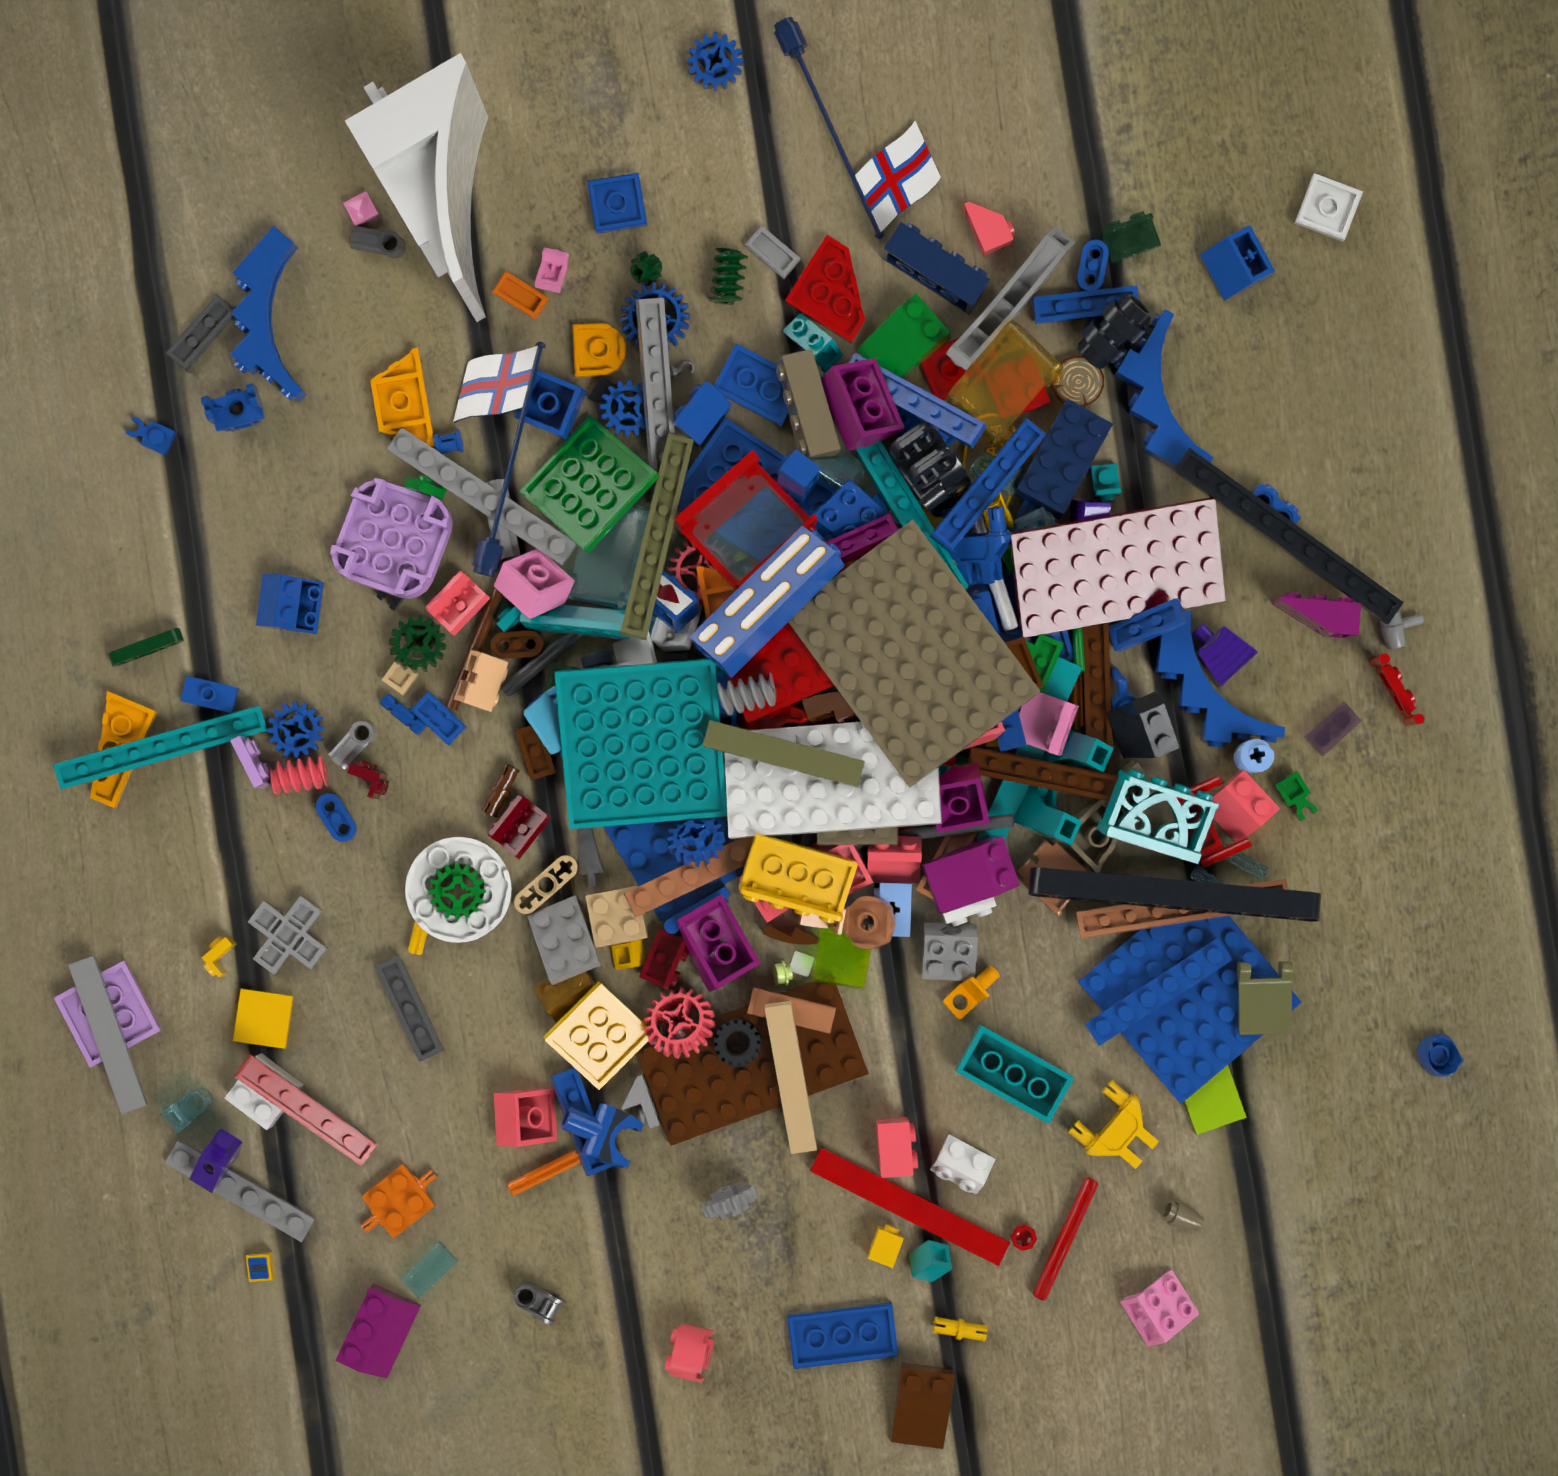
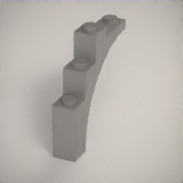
[946,226,1076,370]

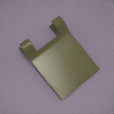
[1236,961,1293,1035]

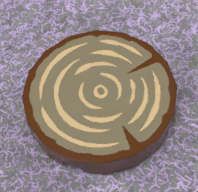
[1052,356,1104,407]

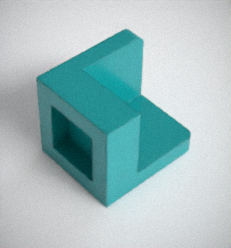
[908,1240,952,1282]

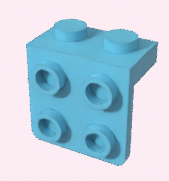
[524,685,562,754]

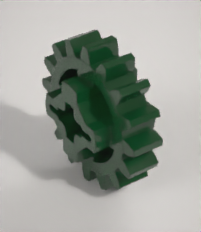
[389,615,446,673]

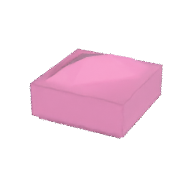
[343,191,379,227]

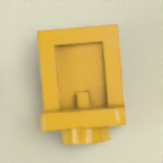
[202,936,237,977]

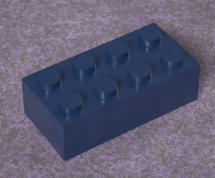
[882,222,990,315]
[1014,399,1113,520]

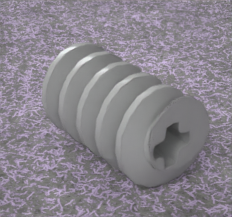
[717,672,776,715]

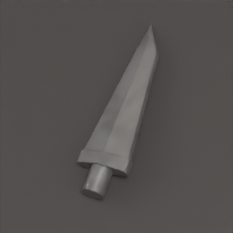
[577,828,604,888]

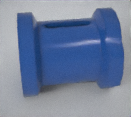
[434,429,464,454]

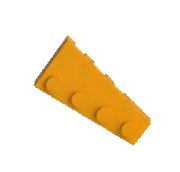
[90,691,157,808]

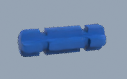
[380,694,427,735]

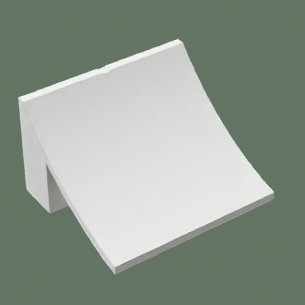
[345,53,489,322]

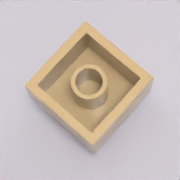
[585,885,649,948]

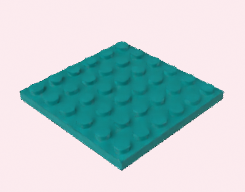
[555,659,727,829]

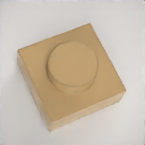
[382,662,419,696]

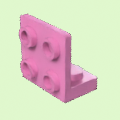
[1020,693,1079,756]
[1120,1270,1199,1347]

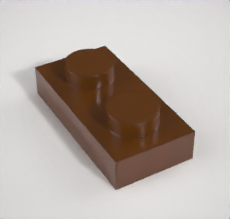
[515,725,556,781]

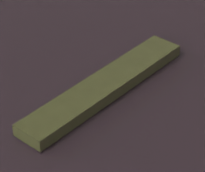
[703,720,865,788]

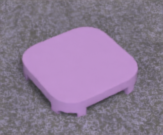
[330,478,453,599]

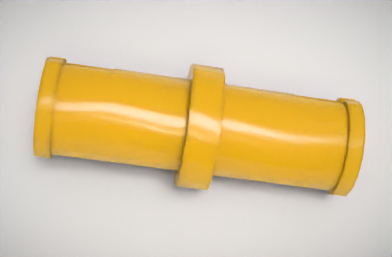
[932,1316,988,1342]

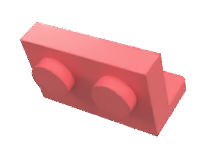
[425,571,490,636]

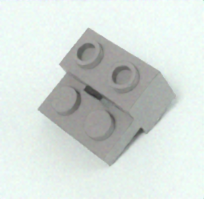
[922,922,978,981]

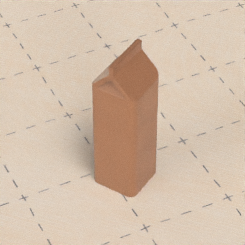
[747,987,836,1034]

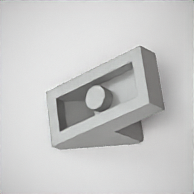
[621,1073,661,1128]

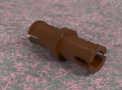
[482,763,520,817]

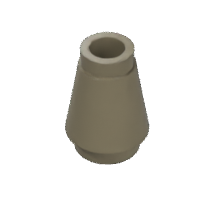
[1162,1200,1204,1231]

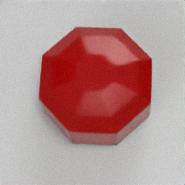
[1010,1224,1037,1251]

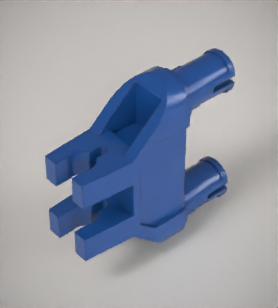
[941,506,1011,584]

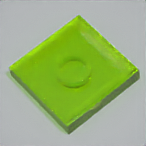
[812,928,871,990]

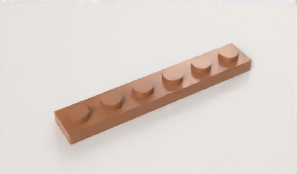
[624,836,772,918]

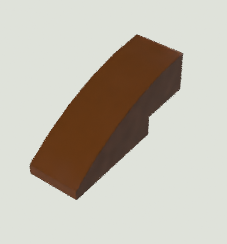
[802,692,859,724]

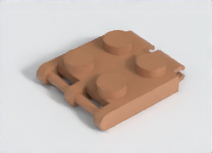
[1017,840,1088,917]

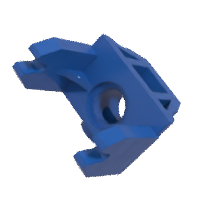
[201,383,265,432]

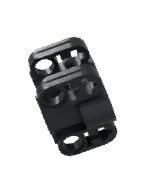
[889,422,972,517]

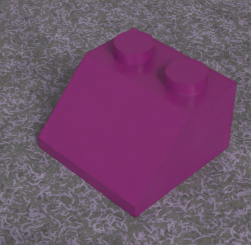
[935,763,990,833]

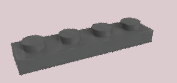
[375,955,444,1062]

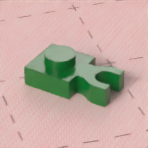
[1274,771,1318,821]

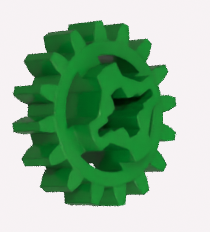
[428,862,486,920]

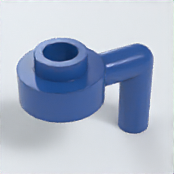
[1110,666,1136,710]

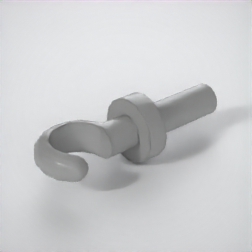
[670,361,695,379]

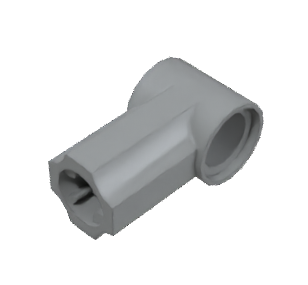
[328,721,377,770]

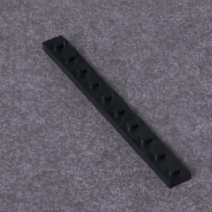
[1173,448,1404,624]

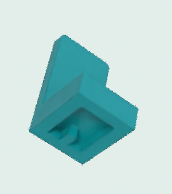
[783,314,843,372]

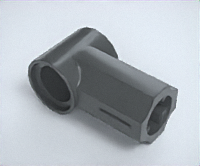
[351,226,406,259]

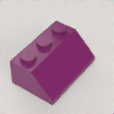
[820,358,905,451]
[335,1283,421,1378]

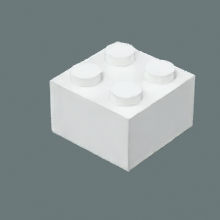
[225,1053,304,1130]

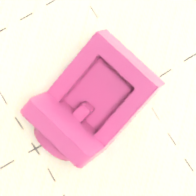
[535,247,569,293]

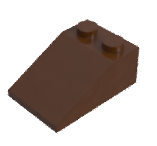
[891,1362,955,1449]

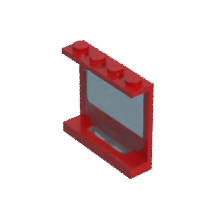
[674,450,818,590]

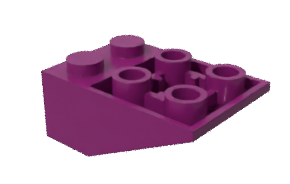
[1272,593,1361,639]

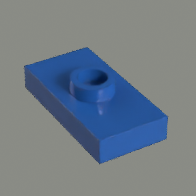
[181,676,239,713]
[410,691,467,746]

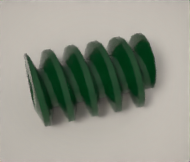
[709,248,748,305]

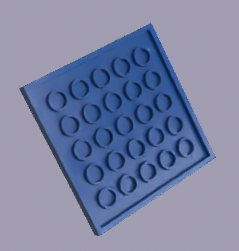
[1078,881,1302,1104]

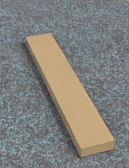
[765,1001,817,1154]

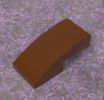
[763,924,819,945]

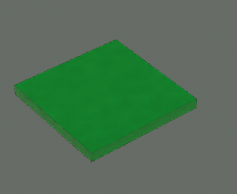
[519,415,660,554]

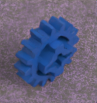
[687,32,744,91]
[599,380,646,438]
[267,701,326,758]
[667,817,726,867]

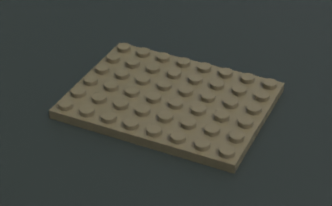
[789,520,1041,788]

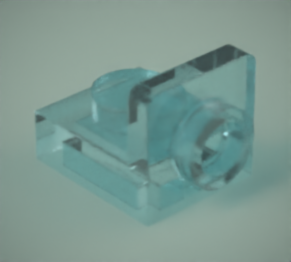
[1013,507,1056,531]

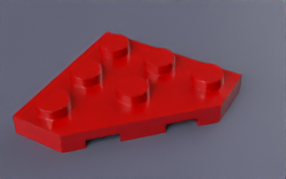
[785,235,865,343]

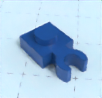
[126,417,177,456]

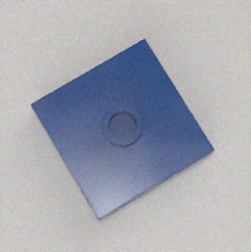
[587,173,648,234]

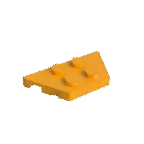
[370,347,435,448]

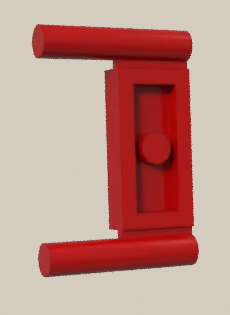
[1369,653,1425,726]
[1175,775,1252,868]

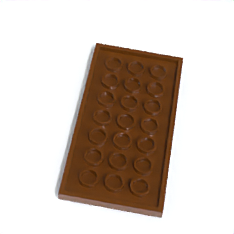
[637,974,869,1146]

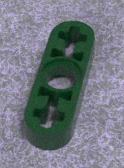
[108,628,184,667]

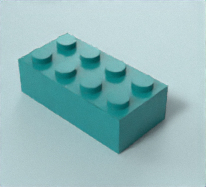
[954,1023,1075,1124]

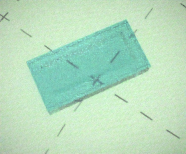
[401,1242,458,1299]

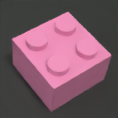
[494,549,575,619]

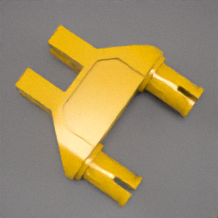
[1067,1079,1159,1169]

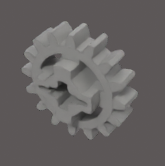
[701,1183,759,1220]

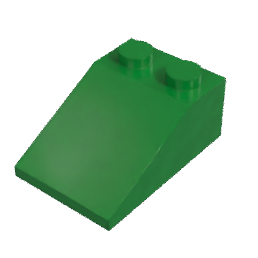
[857,293,950,379]

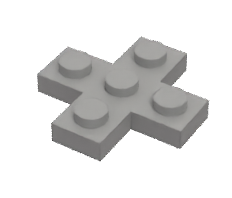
[248,895,328,975]

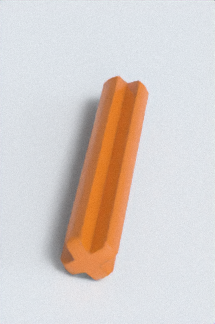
[507,1150,581,1196]

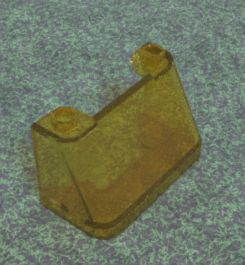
[946,320,1064,449]

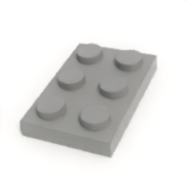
[527,895,601,985]

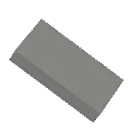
[744,225,801,280]

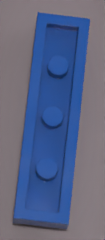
[1032,286,1139,325]
[550,1068,613,1176]

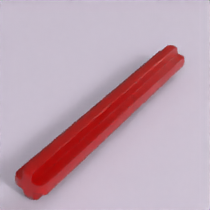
[1033,1177,1098,1301]

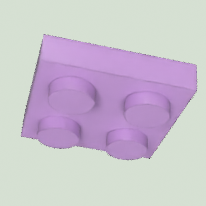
[230,736,272,789]

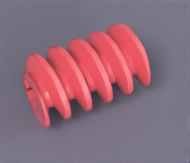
[270,756,328,795]

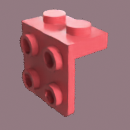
[867,836,922,884]

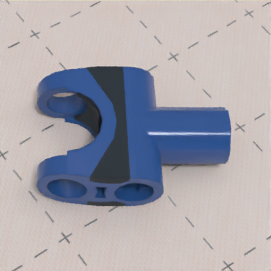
[561,1103,644,1168]

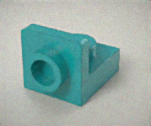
[1090,464,1122,502]
[497,606,523,632]

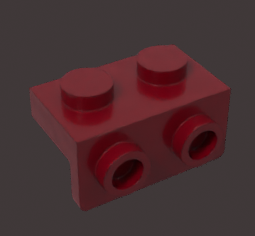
[347,760,389,799]
[488,794,551,860]
[639,928,689,990]

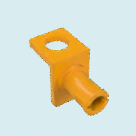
[942,965,1000,1020]

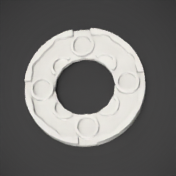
[405,837,511,943]

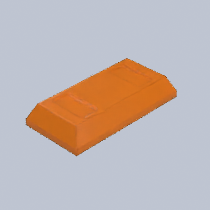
[491,270,549,320]

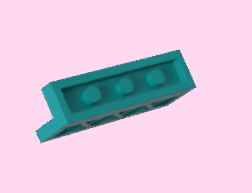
[520,605,629,639]

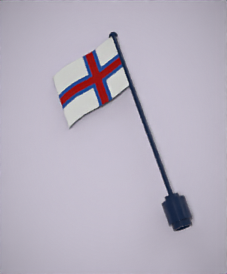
[774,17,941,239]
[453,342,546,577]

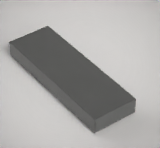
[166,295,234,371]

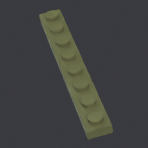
[620,433,694,640]

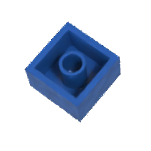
[514,370,587,440]

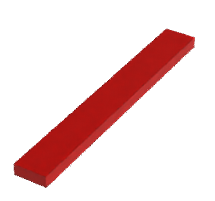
[810,1147,1010,1266]

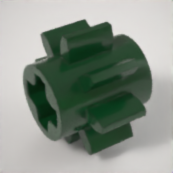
[630,251,662,286]

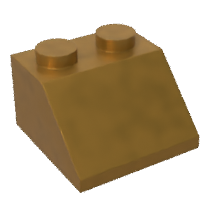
[534,971,595,1023]

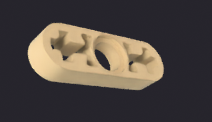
[514,856,578,914]

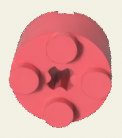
[665,1323,714,1383]

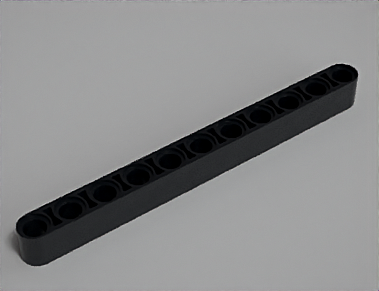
[1028,867,1321,922]

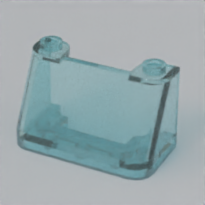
[568,504,650,611]

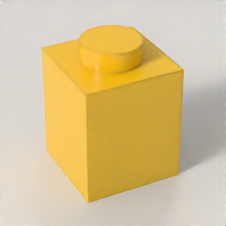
[867,1224,904,1268]

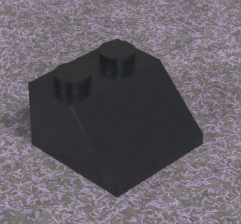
[1106,692,1180,758]

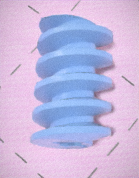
[1233,739,1274,773]

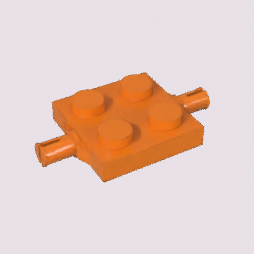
[360,1164,438,1239]

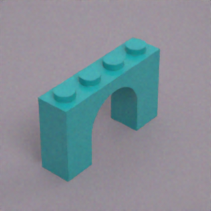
[1014,731,1114,846]

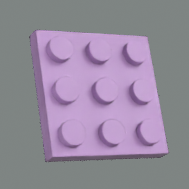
[54,960,162,1068]

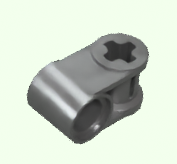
[514,1281,566,1325]

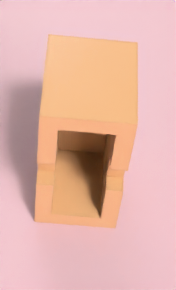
[454,650,508,712]

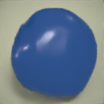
[1417,1034,1463,1077]

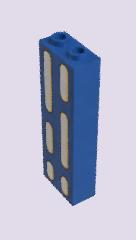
[689,526,845,678]

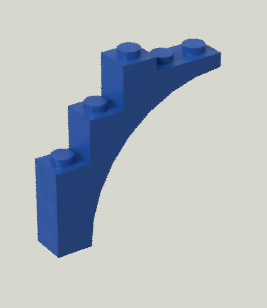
[230,226,307,402]
[1113,309,1213,469]
[1155,611,1285,748]

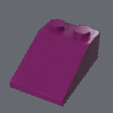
[922,835,1020,914]
[676,894,761,992]

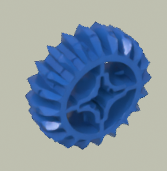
[620,282,691,351]

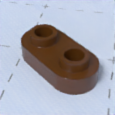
[491,631,544,659]

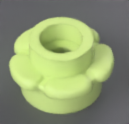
[772,960,793,986]

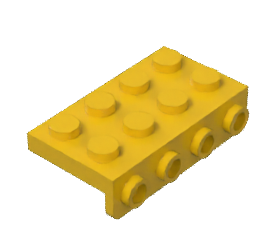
[738,833,858,923]

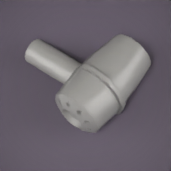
[1380,611,1424,649]

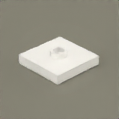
[1294,173,1363,242]

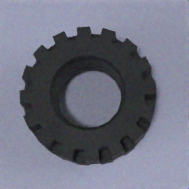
[714,1018,761,1067]

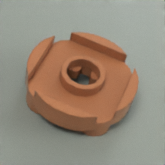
[843,896,895,949]

